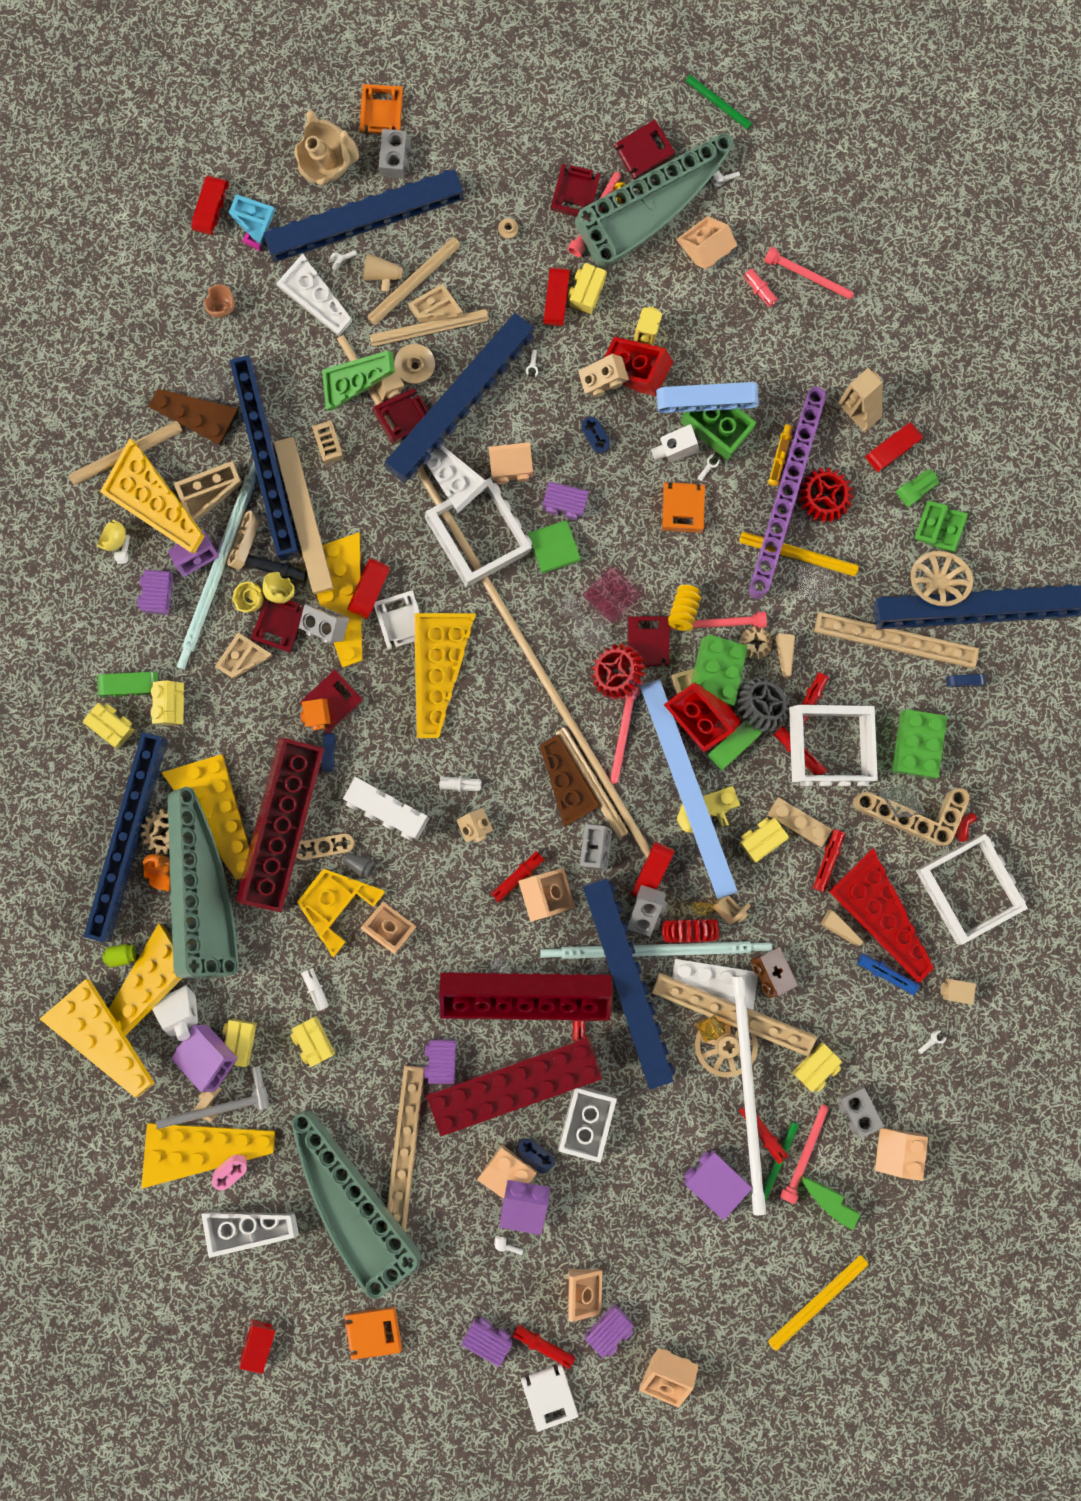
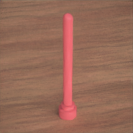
[567,172,621,257]
[763,246,854,299]
[669,611,767,630]
[610,686,641,784]
[780,1104,829,1204]

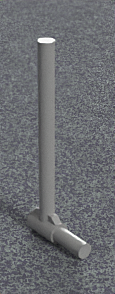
[155,1065,270,1129]

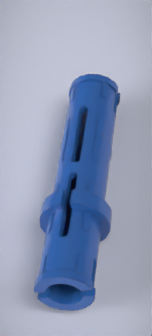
[857,953,919,995]

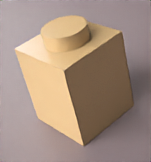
[374,367,404,401]
[940,978,976,1005]

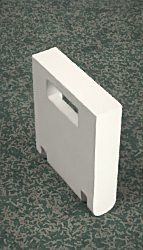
[374,590,420,650]
[521,1364,579,1432]

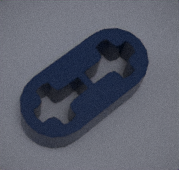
[581,417,610,454]
[946,674,986,688]
[322,733,336,772]
[516,1138,555,1173]

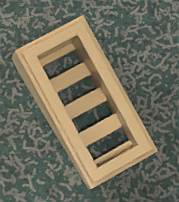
[312,421,344,465]
[776,633,795,679]
[821,910,863,946]

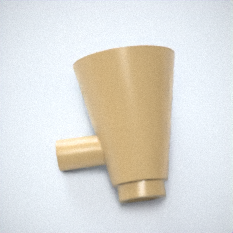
[363,253,403,292]

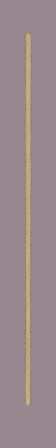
[337,335,651,858]

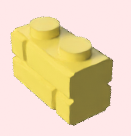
[567,263,607,314]
[634,307,662,346]
[151,681,184,726]
[83,703,135,749]
[739,817,789,863]
[291,1016,336,1067]
[222,1019,257,1067]
[792,1042,842,1092]

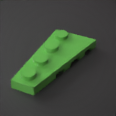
[322,351,395,411]

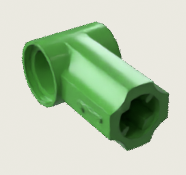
[895,469,939,508]

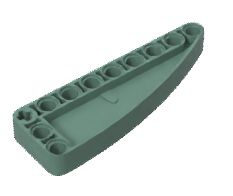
[575,133,733,268]
[168,787,239,978]
[292,1110,422,1299]

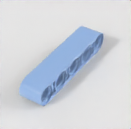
[656,382,759,413]

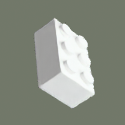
[558,1087,617,1163]

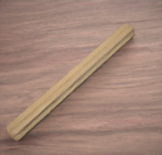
[368,237,460,325]
[370,309,489,346]
[69,421,182,485]
[556,728,628,838]

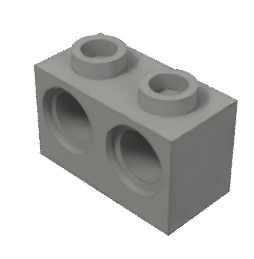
[379,129,411,178]
[299,604,349,644]
[579,824,612,871]
[627,885,667,937]
[838,1085,884,1138]

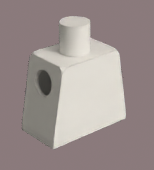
[651,424,700,463]
[152,986,198,1041]

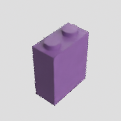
[171,1025,238,1092]
[684,1150,752,1221]
[499,1180,550,1235]

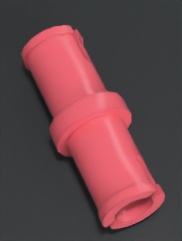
[743,268,778,308]

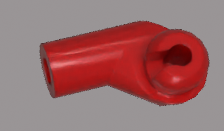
[955,812,977,842]

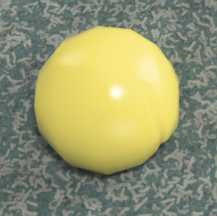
[97,520,126,551]
[263,572,295,603]
[232,581,264,613]

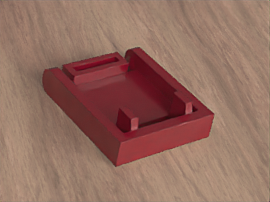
[614,119,675,180]
[550,163,601,220]
[372,388,429,445]
[250,598,304,654]
[627,616,669,666]
[299,669,364,733]

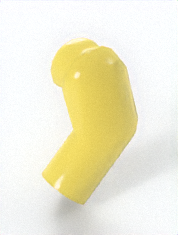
[677,803,693,833]

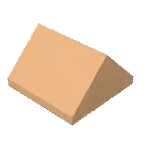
[361,902,416,954]
[568,1269,602,1322]

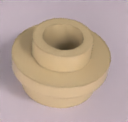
[498,218,518,239]

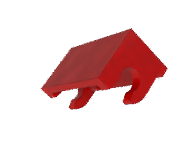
[239,1319,276,1374]

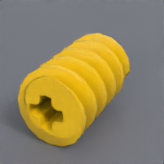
[668,585,701,631]

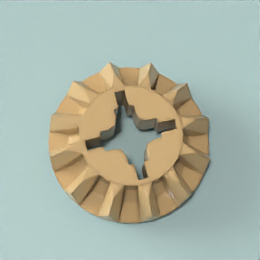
[739,626,773,660]

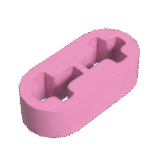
[212,1154,247,1190]

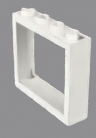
[425,478,532,587]
[789,705,878,786]
[916,834,1028,945]

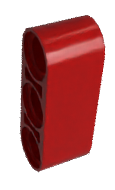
[191,175,229,236]
[543,267,570,327]
[865,422,924,473]
[347,557,390,619]
[630,841,675,898]

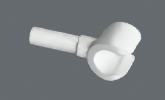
[711,171,740,187]
[328,251,357,270]
[526,350,538,378]
[698,453,720,481]
[114,535,130,564]
[918,1031,946,1054]
[494,1236,523,1255]

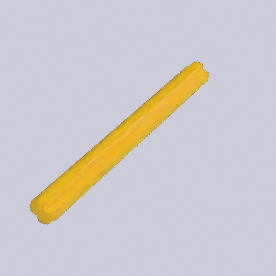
[739,531,859,576]
[768,1255,869,1351]

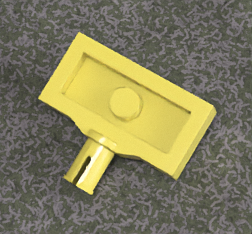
[703,786,740,828]

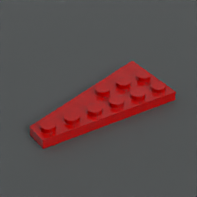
[828,848,934,983]

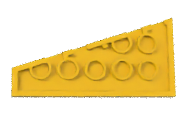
[302,532,363,668]

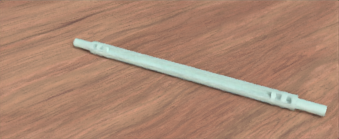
[177,459,261,670]
[540,941,772,959]

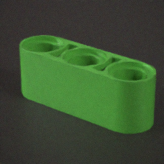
[98,672,159,697]
[707,720,763,771]

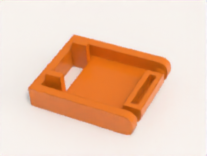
[360,84,403,135]
[662,482,705,533]
[344,1306,402,1360]

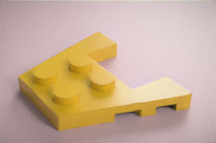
[297,869,385,957]

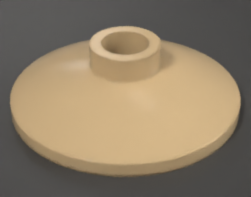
[394,344,435,384]

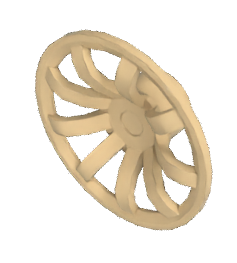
[911,551,973,606]
[695,1017,758,1077]

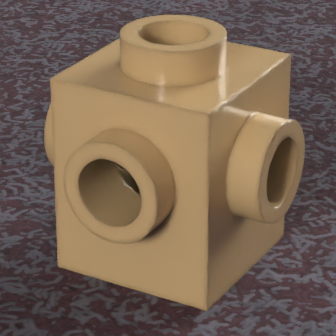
[456,808,493,843]

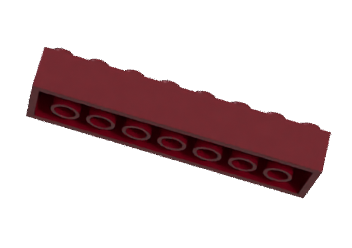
[236,738,324,913]
[439,972,612,1021]
[426,1035,603,1137]

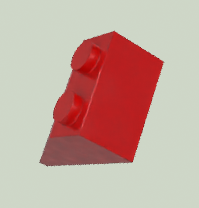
[604,337,673,396]
[664,682,741,752]

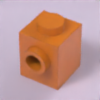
[301,699,331,731]

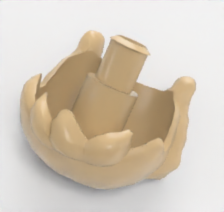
[294,110,359,186]

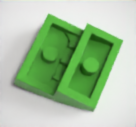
[915,500,968,554]
[528,520,581,574]

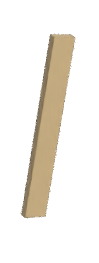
[274,437,334,595]
[814,612,980,669]
[651,972,817,1057]
[384,1065,425,1240]

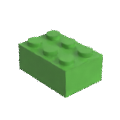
[680,409,756,461]
[691,634,748,707]
[891,709,947,780]

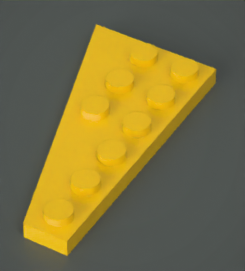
[100,439,205,554]
[414,613,476,738]
[161,754,250,880]
[109,923,182,1036]
[40,979,155,1097]
[141,1123,276,1189]

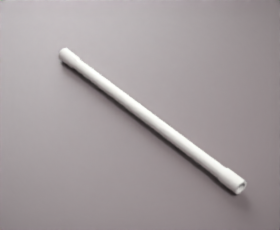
[732,976,766,1215]

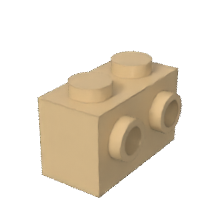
[578,354,629,397]

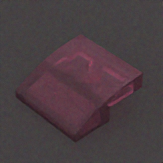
[582,566,641,623]

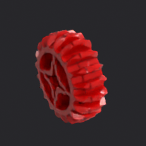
[798,467,854,523]
[591,644,646,700]
[662,919,719,942]

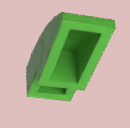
[801,1176,860,1230]

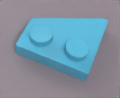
[229,194,275,245]

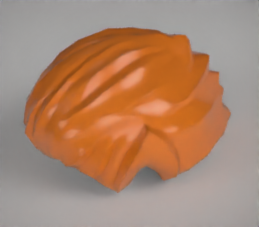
[143,854,171,892]

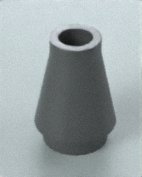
[343,852,376,878]

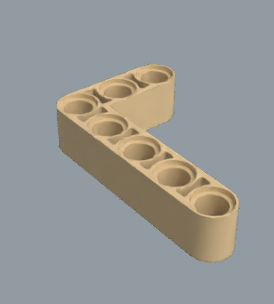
[853,788,969,846]

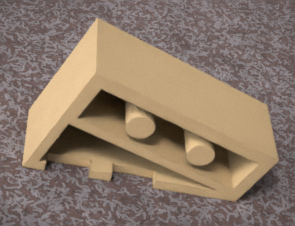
[838,368,883,432]
[174,461,243,522]

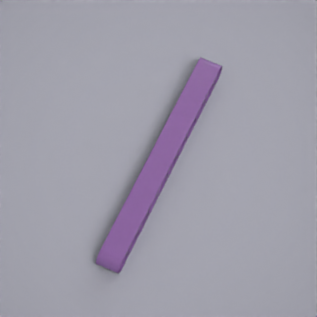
[749,387,826,599]

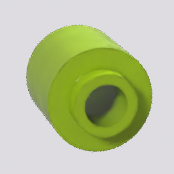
[102,943,136,968]

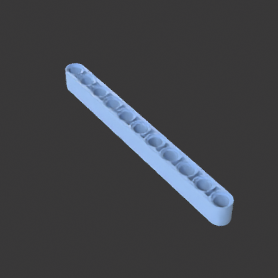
[640,679,738,899]

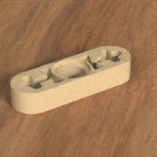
[227,510,261,570]
[296,834,355,860]

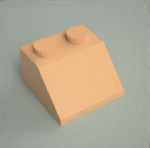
[676,216,737,269]
[489,442,533,484]
[519,868,576,921]
[875,1128,928,1181]
[477,1144,537,1199]
[639,1348,698,1408]

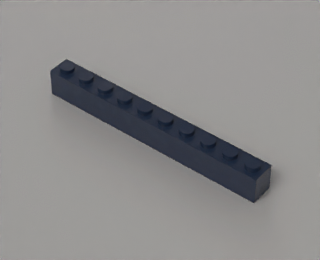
[263,169,464,263]
[385,313,534,484]
[229,355,301,561]
[873,584,1081,630]
[83,732,168,943]
[582,877,675,1090]

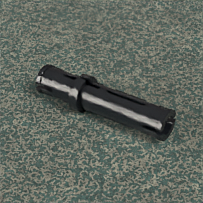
[245,554,308,583]

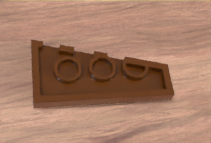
[148,388,240,445]
[540,734,600,827]

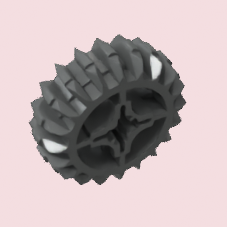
[735,677,791,732]

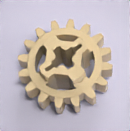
[141,809,169,855]

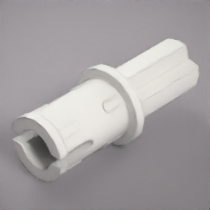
[439,776,482,792]
[301,968,329,1011]

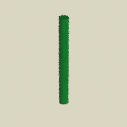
[685,75,752,130]
[763,1122,799,1202]

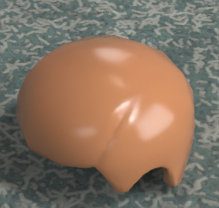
[204,284,235,318]

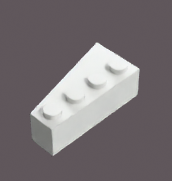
[343,777,430,841]
[201,1212,299,1258]

